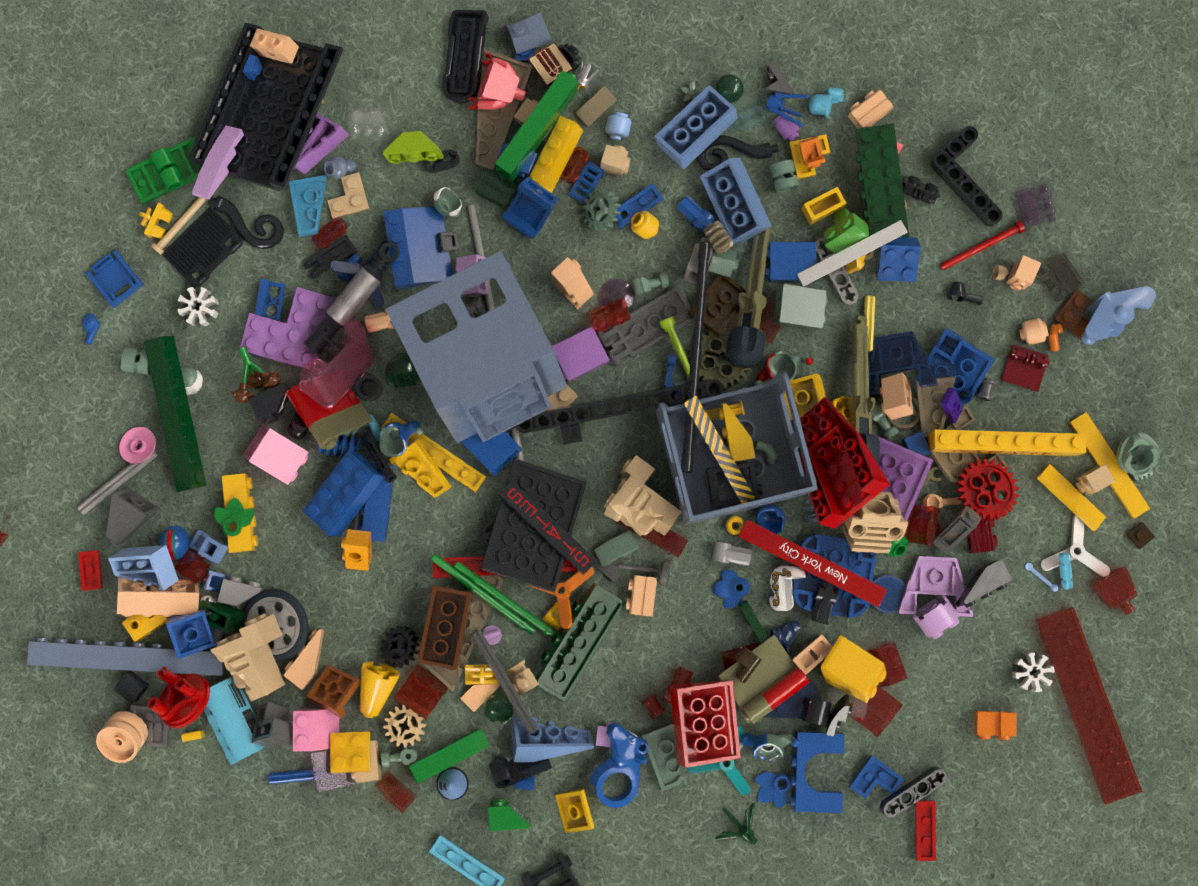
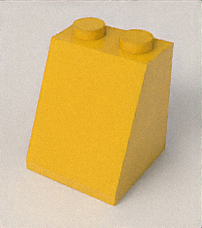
[821,635,887,703]

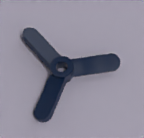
[329,241,389,308]

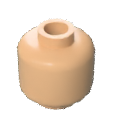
[1019,318,1049,345]

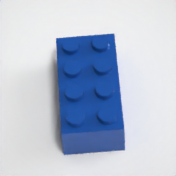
[303,450,384,537]

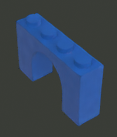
[790,731,845,813]

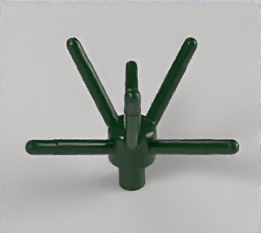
[716,803,757,845]

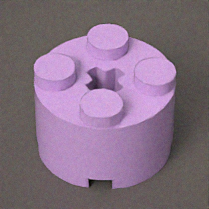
[913,595,959,639]

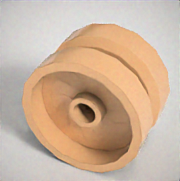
[96,711,148,763]

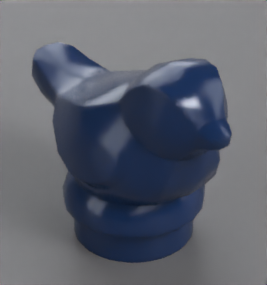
[770,618,800,655]

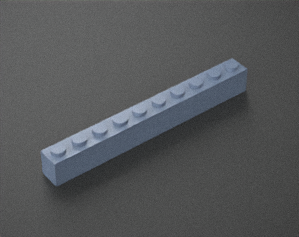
[27,637,226,676]

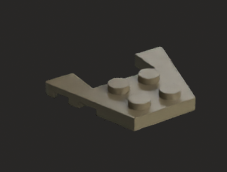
[930,405,1008,484]

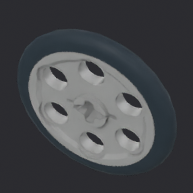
[241,589,309,662]

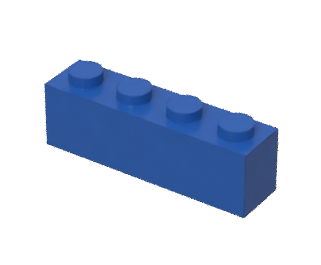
[359,463,395,542]

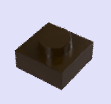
[1127,522,1155,549]

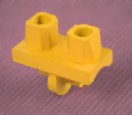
[139,203,173,239]
[465,664,500,685]

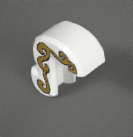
[770,565,806,611]

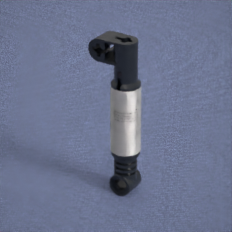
[304,242,400,364]

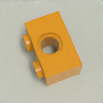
[341,529,372,571]

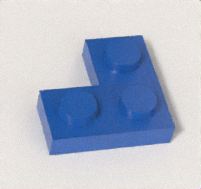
[849,755,904,799]

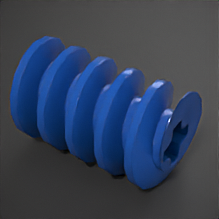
[318,435,361,458]

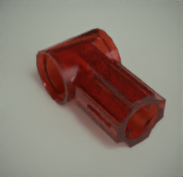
[662,666,694,704]

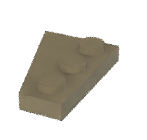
[916,376,955,437]

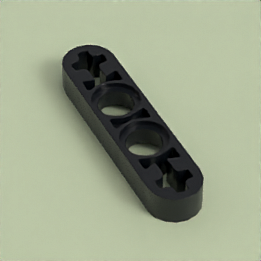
[879,767,947,818]

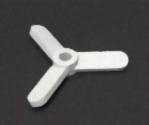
[1041,515,1110,577]

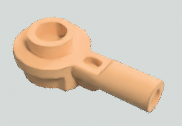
[923,494,962,513]

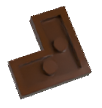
[1054,289,1092,340]

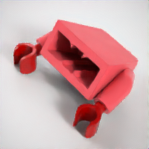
[467,53,526,110]

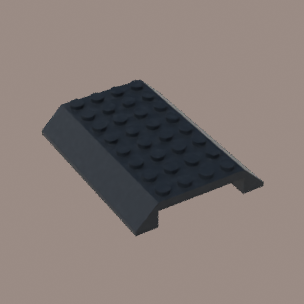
[188,22,343,191]

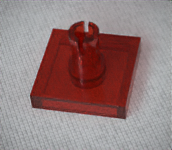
[904,504,941,546]

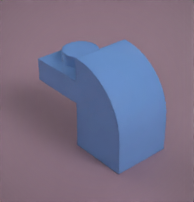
[189,529,229,564]

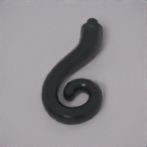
[696,135,779,171]
[208,196,284,249]

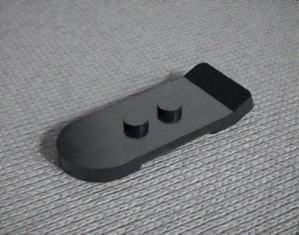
[442,10,489,104]

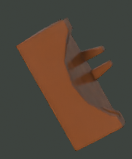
[306,665,360,718]

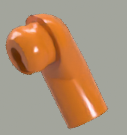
[1049,323,1063,351]

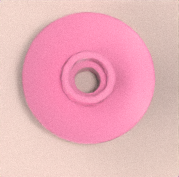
[119,427,156,464]

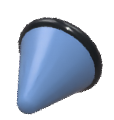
[436,767,469,800]

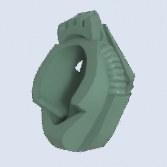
[1115,431,1159,482]

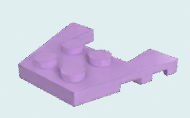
[897,556,973,617]

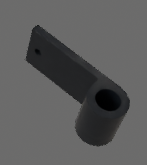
[489,757,552,788]

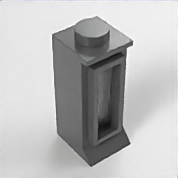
[933,505,981,555]

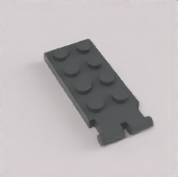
[597,286,694,367]

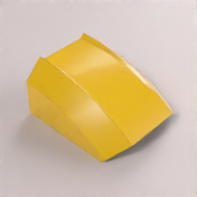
[784,374,826,420]

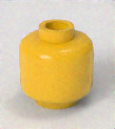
[631,211,659,239]

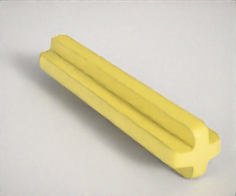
[864,295,875,352]

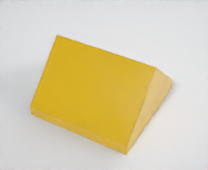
[555,787,594,833]

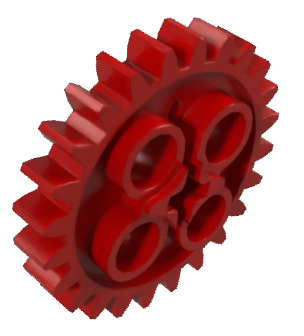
[956,458,1019,521]

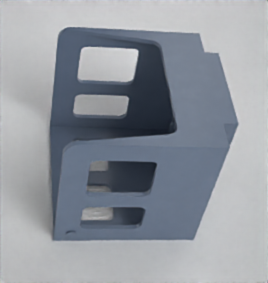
[386,251,567,443]
[656,372,818,525]

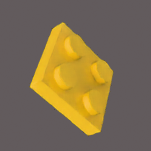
[330,731,371,773]

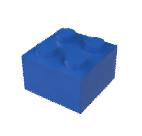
[875,237,921,282]

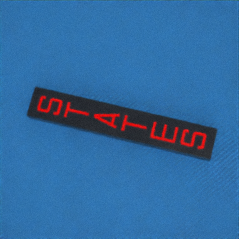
[498,481,597,575]

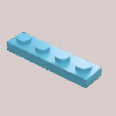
[429,834,505,886]

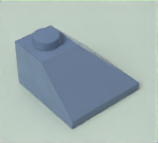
[505,12,552,54]

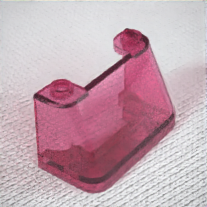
[299,317,374,408]

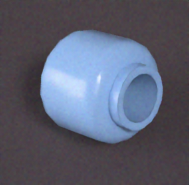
[605,112,631,141]

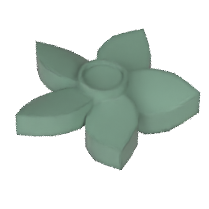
[681,81,703,102]

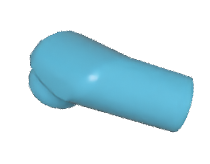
[364,414,381,441]

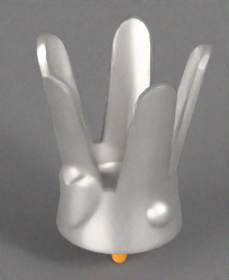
[576,61,599,90]

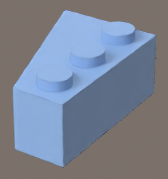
[108,545,179,591]

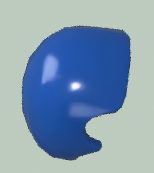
[756,505,786,534]

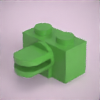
[824,208,869,254]

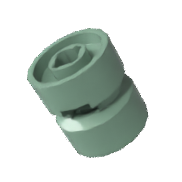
[769,160,800,193]
[121,347,151,375]

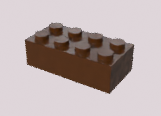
[417,585,473,670]

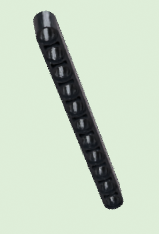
[516,379,723,433]

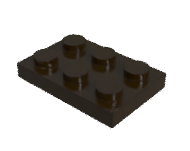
[688,275,745,337]

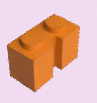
[974,710,1017,740]

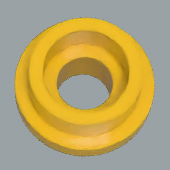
[726,516,745,535]

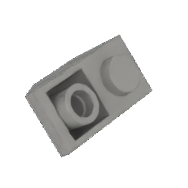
[218,576,264,606]

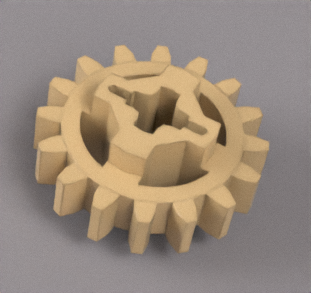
[384,704,427,748]

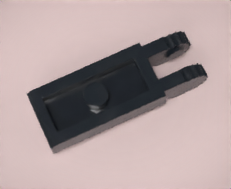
[303,235,358,279]

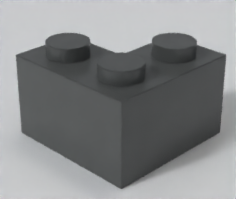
[251,702,293,749]

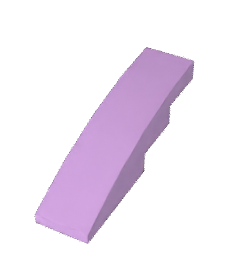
[192,125,244,199]

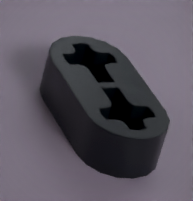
[424,150,460,173]

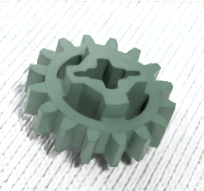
[582,189,621,231]

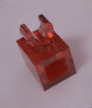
[175,550,211,584]

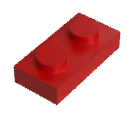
[78,550,103,591]

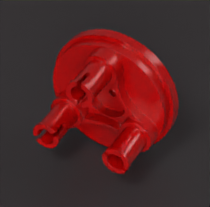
[147,666,210,729]

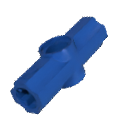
[676,196,715,236]

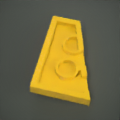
[389,440,452,498]

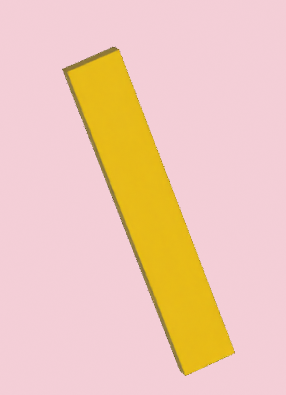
[1069,412,1150,519]
[381,413,486,492]

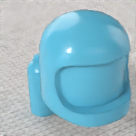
[809,87,844,118]

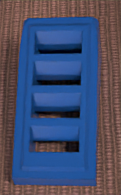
[568,161,604,205]

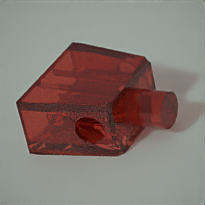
[1090,566,1138,615]

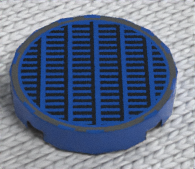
[873,575,906,613]

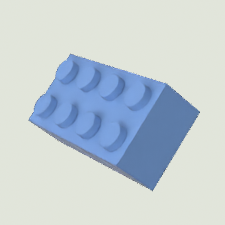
[654,85,738,170]
[700,158,772,244]

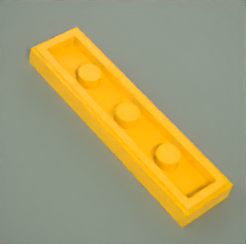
[1037,464,1106,531]

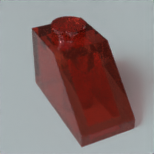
[376,771,418,814]

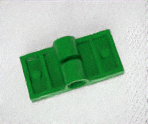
[125,137,202,205]

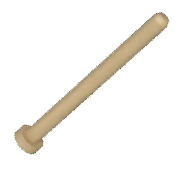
[151,197,207,255]

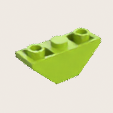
[383,131,444,164]

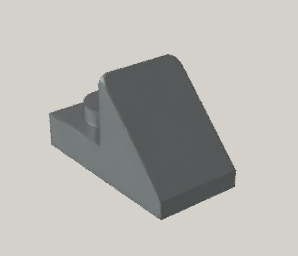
[764,61,794,99]

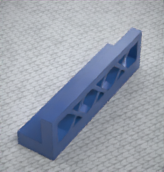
[249,278,286,358]

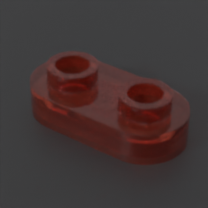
[561,146,588,183]
[312,218,348,248]

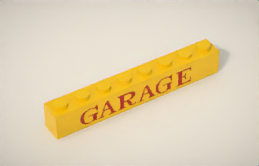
[928,429,1086,456]

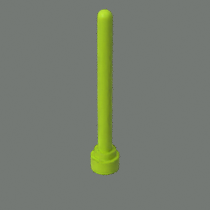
[659,316,701,396]

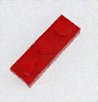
[915,800,936,861]

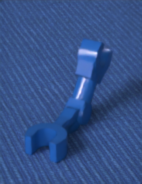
[664,355,683,405]

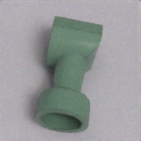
[632,272,670,296]
[872,405,899,440]
[381,747,418,768]

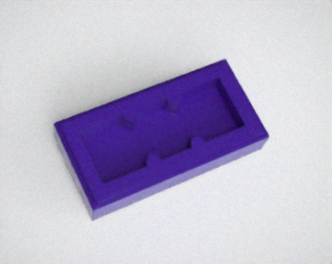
[940,387,963,424]

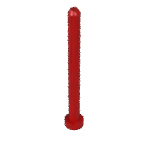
[940,220,1025,270]

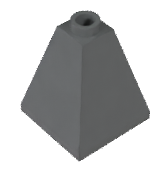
[106,488,160,546]

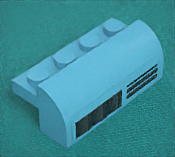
[204,677,265,765]

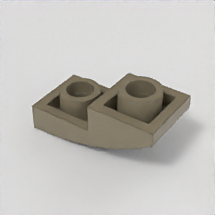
[576,86,618,127]

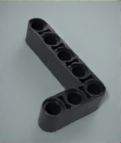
[930,126,1003,227]

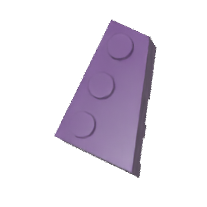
[295,113,349,174]

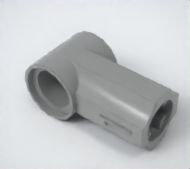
[711,542,752,566]

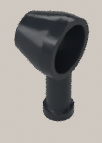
[947,282,983,305]

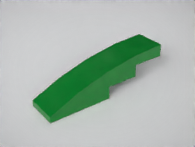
[408,729,490,784]

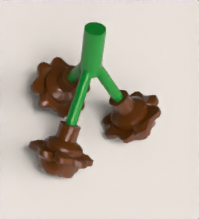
[230,346,281,403]

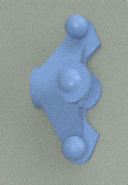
[1081,286,1156,345]

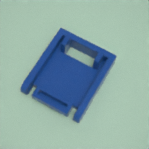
[85,249,144,308]

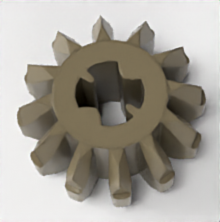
[704,221,733,254]

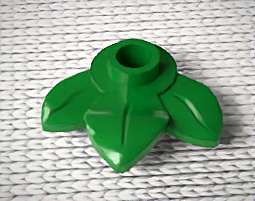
[215,497,254,536]

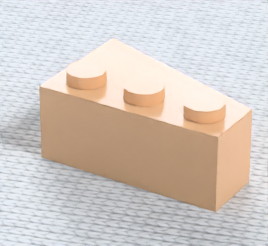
[551,257,594,309]

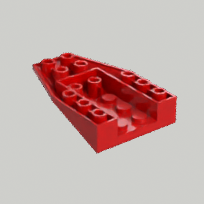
[799,397,890,528]

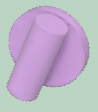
[483,625,502,645]

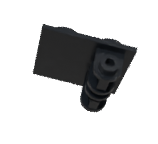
[902,175,940,204]

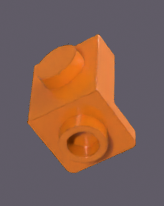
[798,136,826,168]

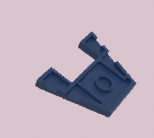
[869,331,939,397]

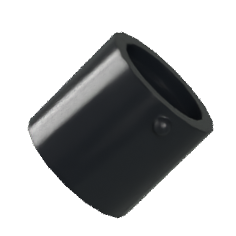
[356,373,383,401]
[114,671,149,705]
[802,698,832,726]

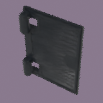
[162,207,244,288]

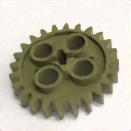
[690,328,750,389]

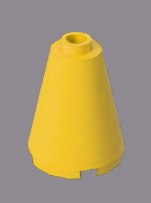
[360,661,400,718]

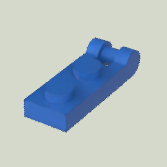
[616,183,664,230]

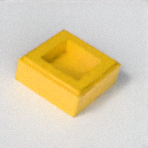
[181,730,205,742]

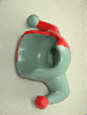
[754,351,813,386]

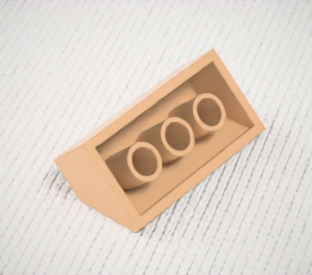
[117,578,199,617]

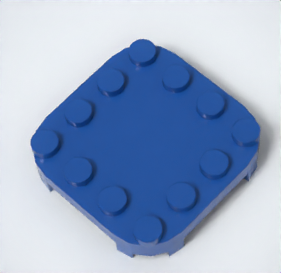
[793,534,876,618]

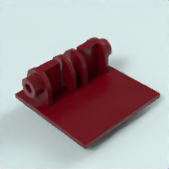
[1002,344,1050,392]

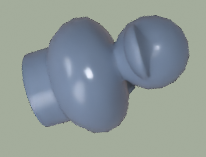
[324,156,357,179]

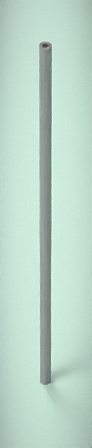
[467,205,525,462]

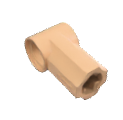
[364,310,394,333]

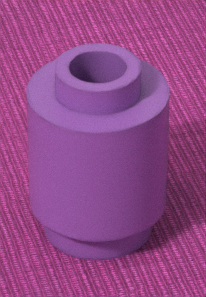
[774,112,801,142]

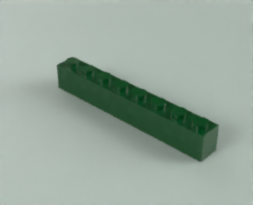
[144,336,207,492]

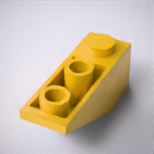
[718,403,755,462]

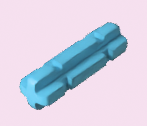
[1058,552,1073,590]

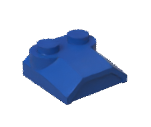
[165,610,216,659]

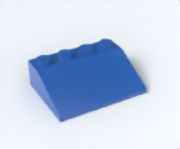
[383,207,453,290]

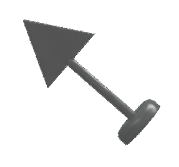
[593,557,671,586]

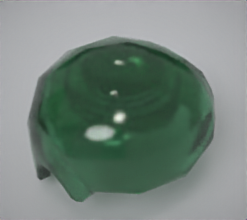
[715,74,744,103]
[483,694,514,724]

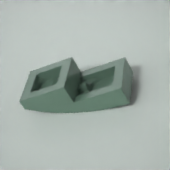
[594,531,639,567]

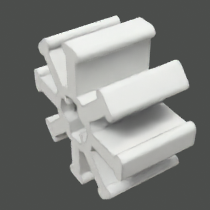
[178,287,219,327]
[1012,652,1055,692]

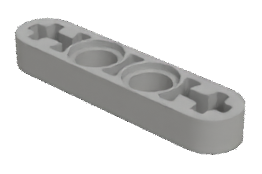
[816,237,858,306]

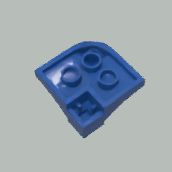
[915,328,995,404]

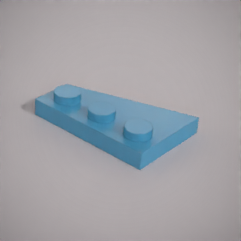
[289,175,327,237]

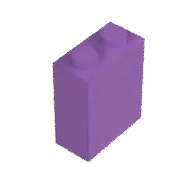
[552,327,610,383]

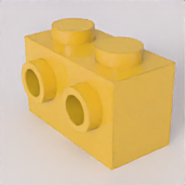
[122,614,170,642]

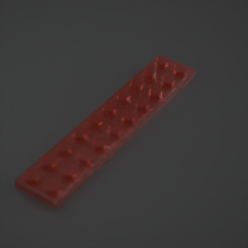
[1036,607,1143,805]

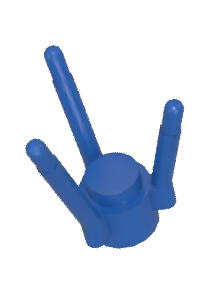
[766,92,809,127]

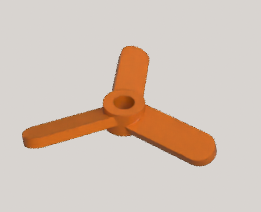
[528,566,594,629]

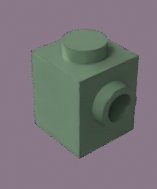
[708,249,739,277]

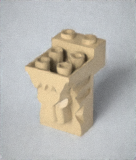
[604,455,681,536]
[211,613,285,701]

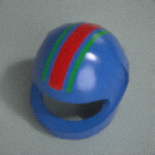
[158,526,190,561]

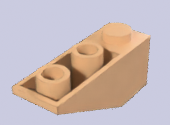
[283,629,324,690]

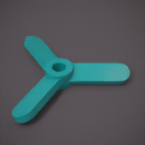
[688,726,750,795]

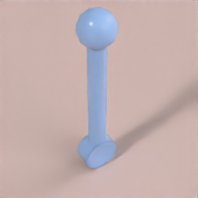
[1025,563,1058,592]

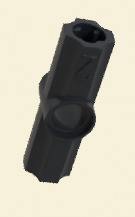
[811,579,839,625]

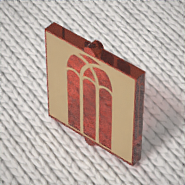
[528,42,573,86]

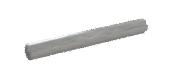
[77,450,157,514]

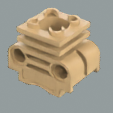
[842,492,908,554]

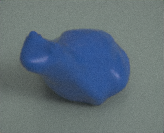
[82,313,100,345]

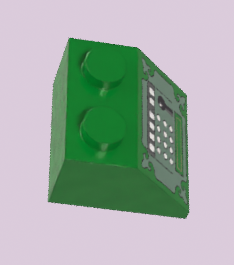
[488,798,531,831]

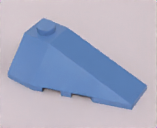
[511,717,594,762]

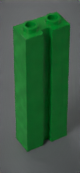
[495,70,578,183]

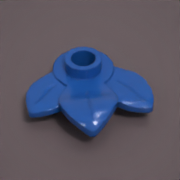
[712,570,750,608]
[755,772,791,809]

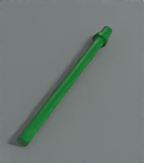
[430,553,535,635]
[454,561,558,638]

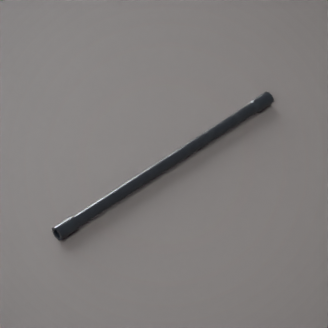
[681,241,711,473]

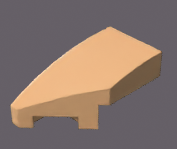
[460,684,500,712]

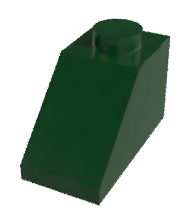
[198,600,245,633]

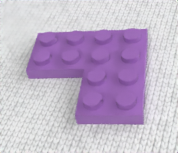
[239,287,334,371]
[872,434,934,520]

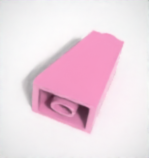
[242,424,309,485]
[293,708,339,751]

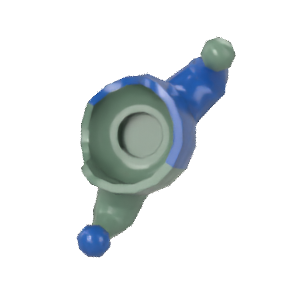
[378,420,424,457]
[739,733,800,761]

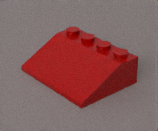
[670,680,741,768]

